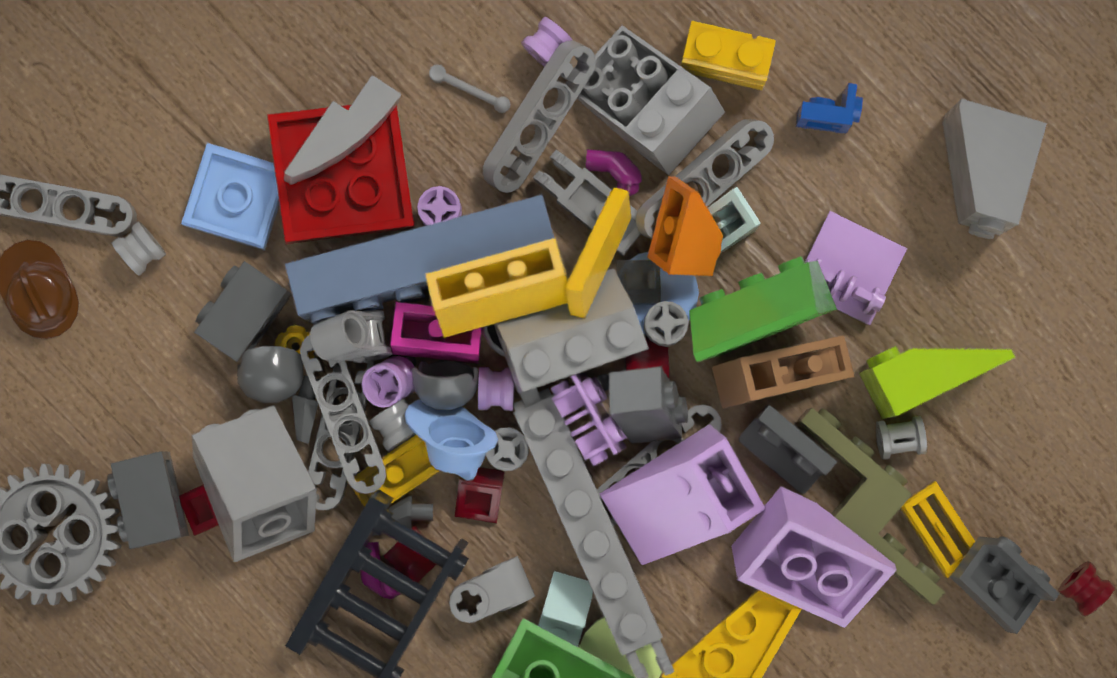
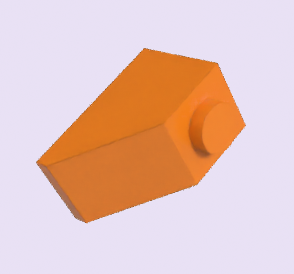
[647,176,723,276]

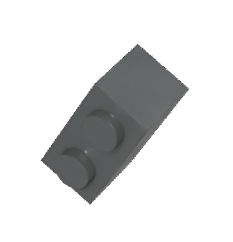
[194,261,293,363]
[609,367,688,444]
[107,451,189,549]

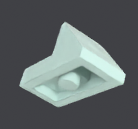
[538,571,593,647]

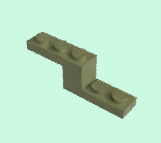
[796,408,945,605]

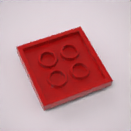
[267,105,414,245]

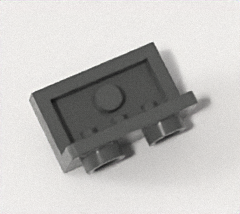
[950,536,1059,634]

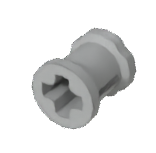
[876,416,927,460]

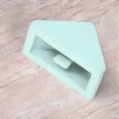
[708,187,761,253]

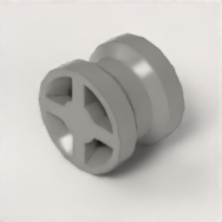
[111,221,166,276]
[644,301,688,347]
[369,399,416,451]
[486,428,529,471]

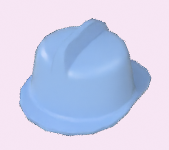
[405,400,498,481]

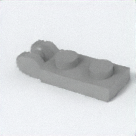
[533,150,641,256]

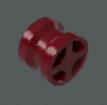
[1058,561,1115,617]

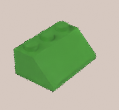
[689,256,837,362]
[491,618,634,678]

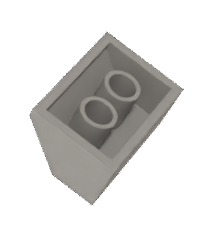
[494,268,648,393]

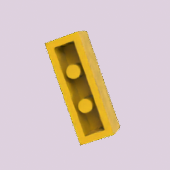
[425,238,568,338]

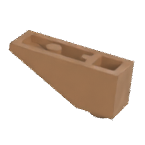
[712,335,855,409]

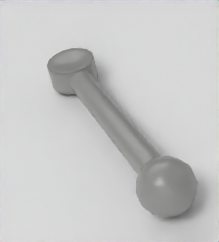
[429,64,511,113]

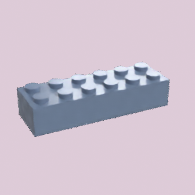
[285,195,554,323]

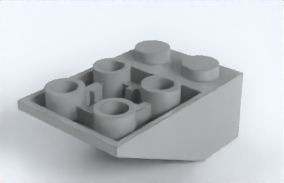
[577,25,725,175]

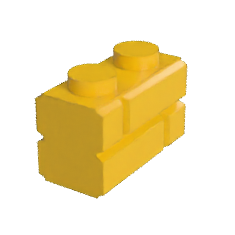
[681,21,776,90]

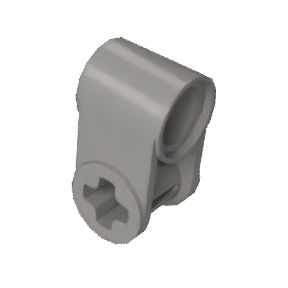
[310,310,392,363]
[449,556,535,623]

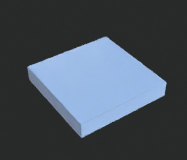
[181,143,279,250]

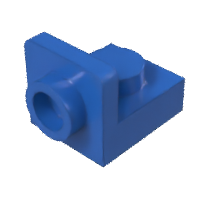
[795,83,863,134]

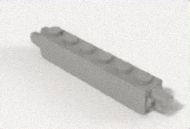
[513,387,675,678]

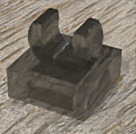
[616,260,661,305]

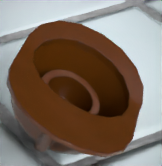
[0,240,79,339]

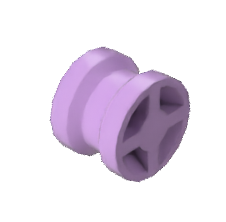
[521,17,572,67]
[417,186,462,226]
[478,367,514,411]

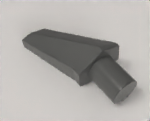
[292,375,320,444]
[372,496,433,536]

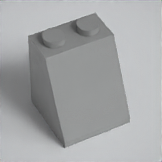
[943,99,1047,239]
[192,405,316,562]

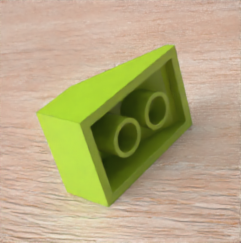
[859,346,1015,419]

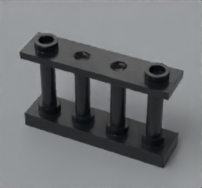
[285,490,469,678]

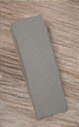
[284,75,401,185]

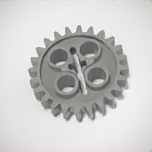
[0,464,122,606]

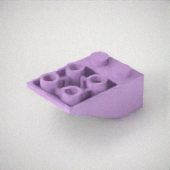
[599,424,766,565]

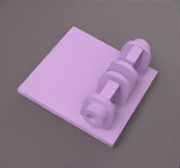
[805,211,907,325]
[551,373,627,466]

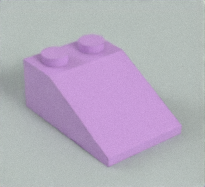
[731,487,896,628]

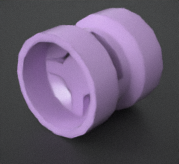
[362,356,415,408]

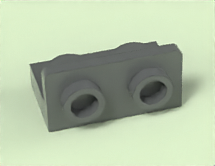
[738,405,837,494]

